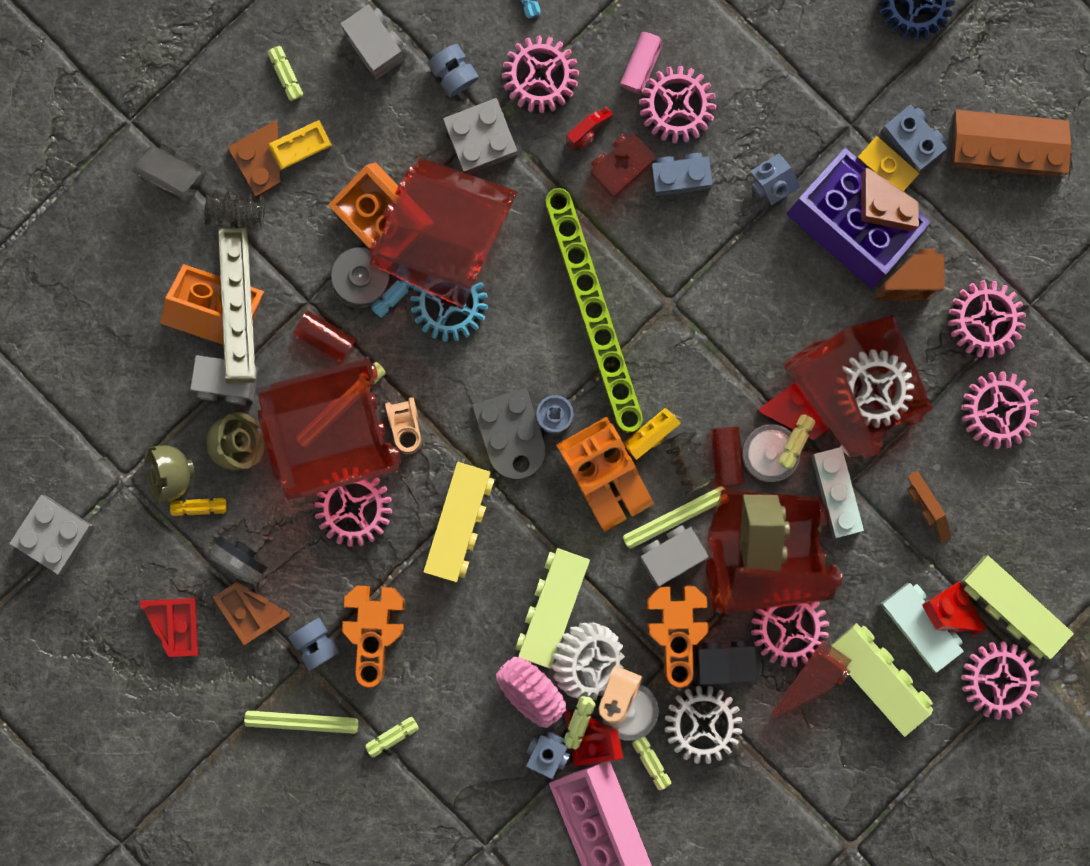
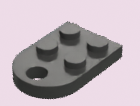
[472,387,545,479]

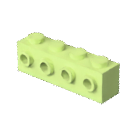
[515,548,590,669]
[961,556,1074,659]
[828,623,933,737]

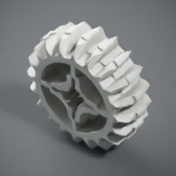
[835,349,914,428]
[551,623,625,700]
[665,686,742,764]

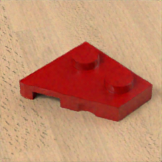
[566,106,614,152]
[758,377,836,441]
[564,710,623,766]

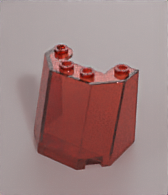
[368,158,518,308]
[782,315,932,458]
[257,358,401,500]
[706,490,843,613]

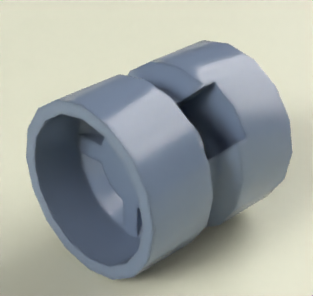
[427,43,480,97]
[536,395,574,434]
[288,618,341,671]

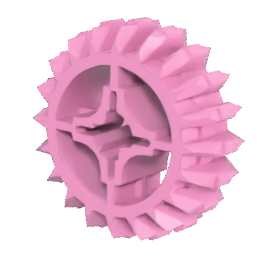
[502,36,579,113]
[639,66,716,144]
[948,280,1026,358]
[961,372,1039,449]
[315,469,392,547]
[751,589,829,667]
[961,642,1040,720]
[496,657,566,728]

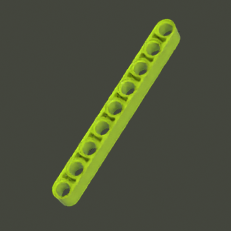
[546,188,643,433]

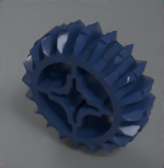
[877,0,955,41]

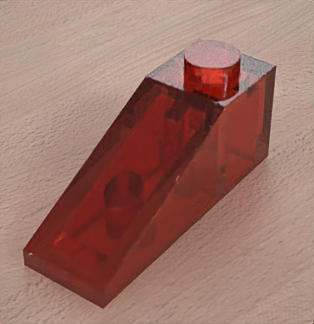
[771,640,852,718]

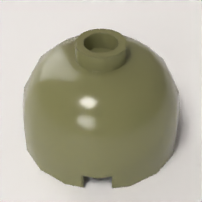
[206,412,265,471]
[144,445,195,504]

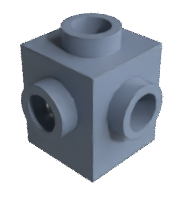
[750,154,800,205]
[526,732,570,779]

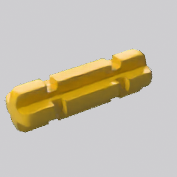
[170,498,227,516]

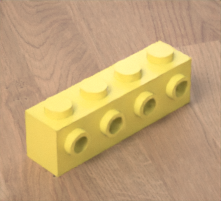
[424,462,495,582]

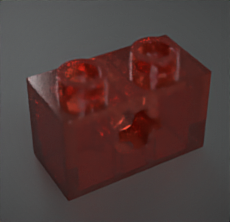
[590,132,656,199]

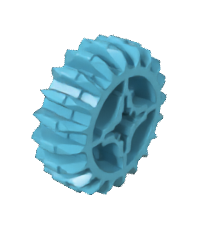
[411,264,488,342]

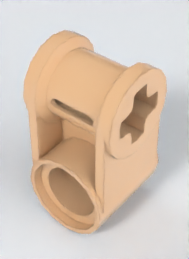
[385,397,422,454]
[599,666,642,725]

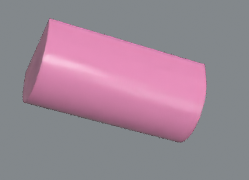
[620,32,663,95]

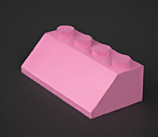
[549,761,652,866]

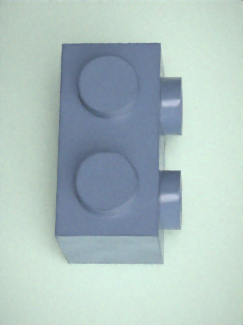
[881,104,947,172]
[651,153,713,196]

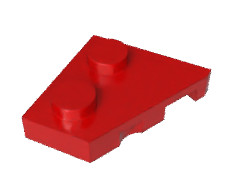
[922,582,986,635]
[140,598,199,657]

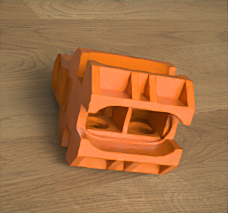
[556,417,654,532]
[342,586,405,687]
[647,586,708,687]

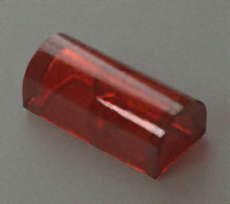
[293,310,357,364]
[710,427,744,487]

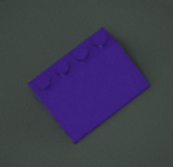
[786,148,930,289]

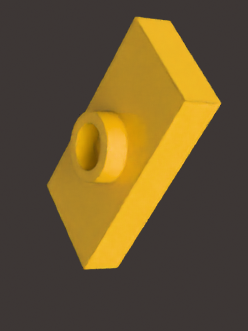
[267,120,332,171]
[857,136,919,191]
[623,408,681,460]

